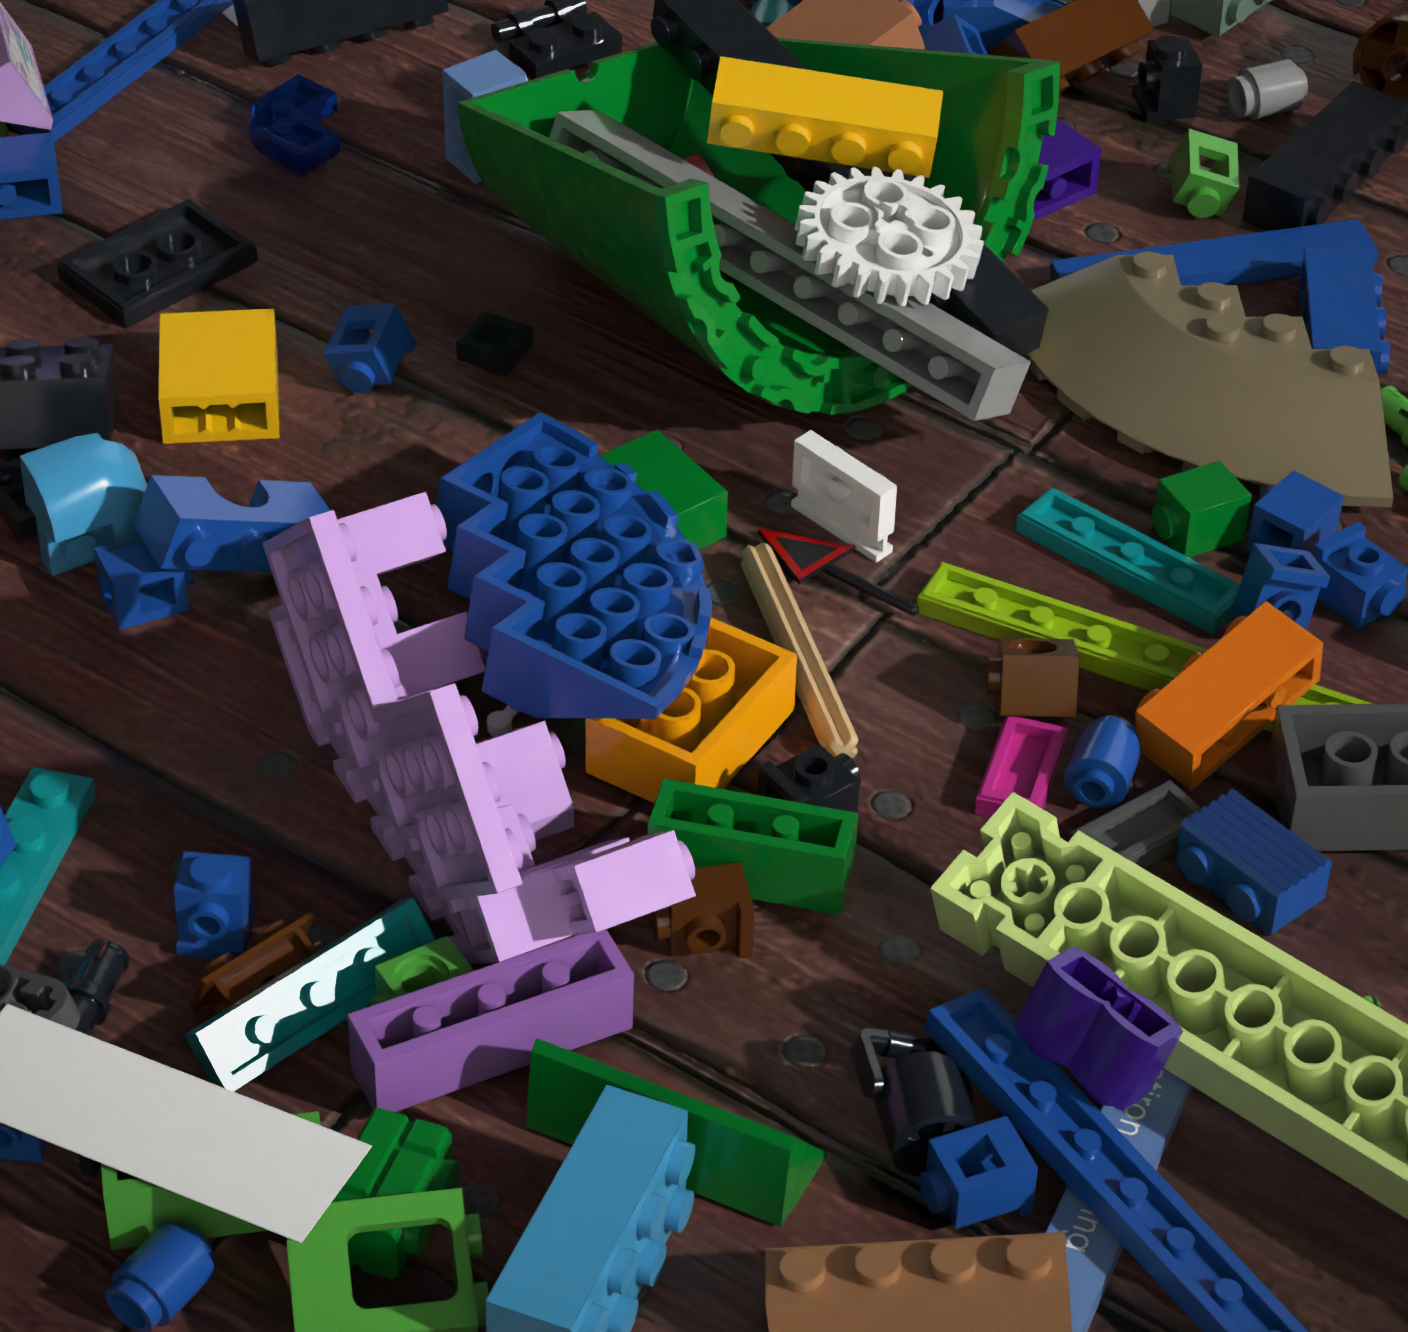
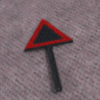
[758,528,919,616]

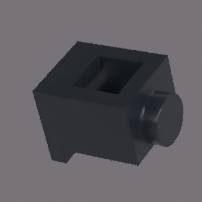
[1132,36,1203,122]
[757,744,861,813]

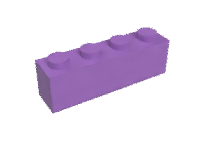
[347,929,634,1112]

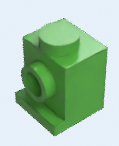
[1166,129,1239,218]

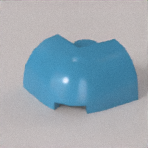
[19,433,147,576]

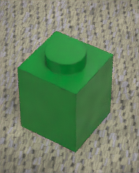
[1152,460,1252,558]

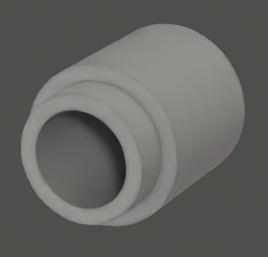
[1227,59,1308,120]

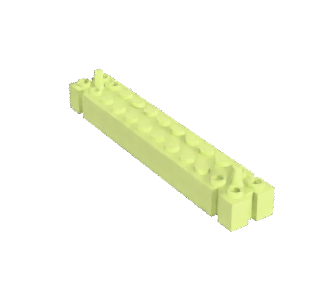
[930,792,1408,1219]

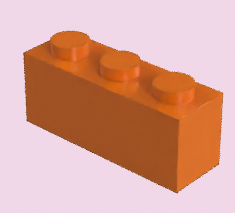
[1135,601,1323,791]

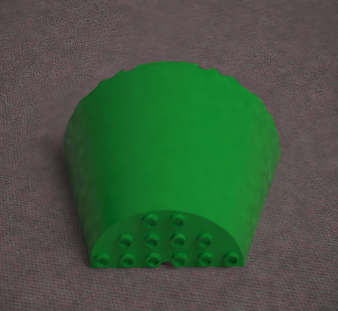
[457,37,1060,415]

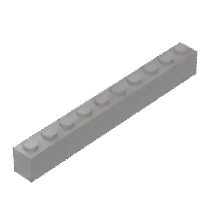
[549,110,1031,421]

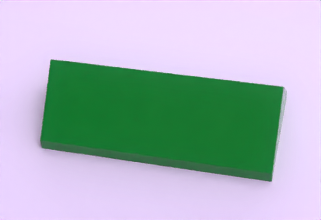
[526,1038,827,1227]

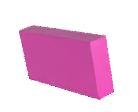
[974,716,1068,818]

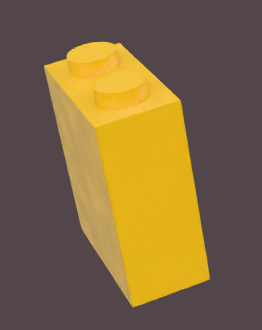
[158,309,280,444]

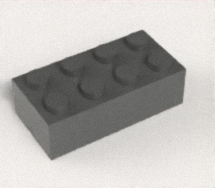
[1267,704,1408,851]

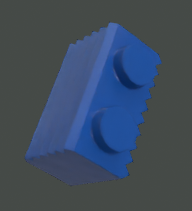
[1175,788,1332,936]

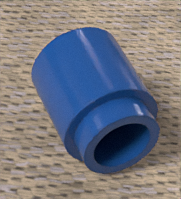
[1064,716,1142,809]
[105,1223,215,1332]

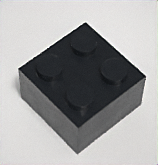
[0,337,118,450]

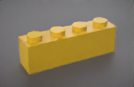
[707,56,943,178]

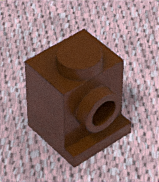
[651,862,754,958]

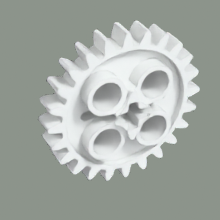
[795,166,984,306]

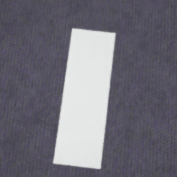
[0,1004,372,1244]

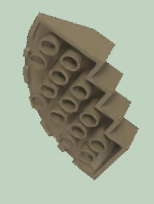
[1026,251,1393,508]

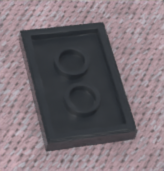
[57,199,258,328]

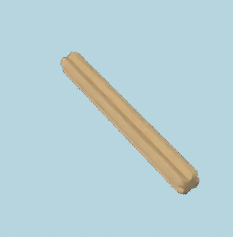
[741,542,858,758]

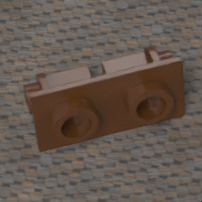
[190,912,326,1019]

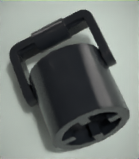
[850,1028,978,1177]

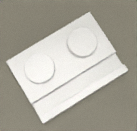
[791,430,897,563]

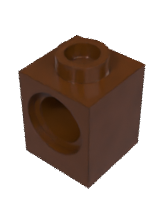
[985,638,1079,717]

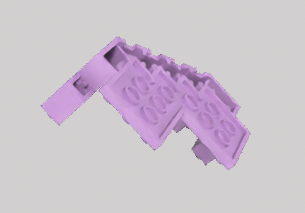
[262,492,696,964]

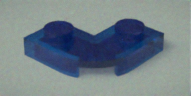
[249,74,341,175]

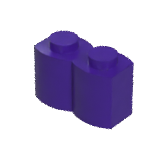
[1014,947,1183,1111]

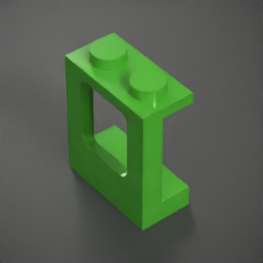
[286,1188,489,1332]

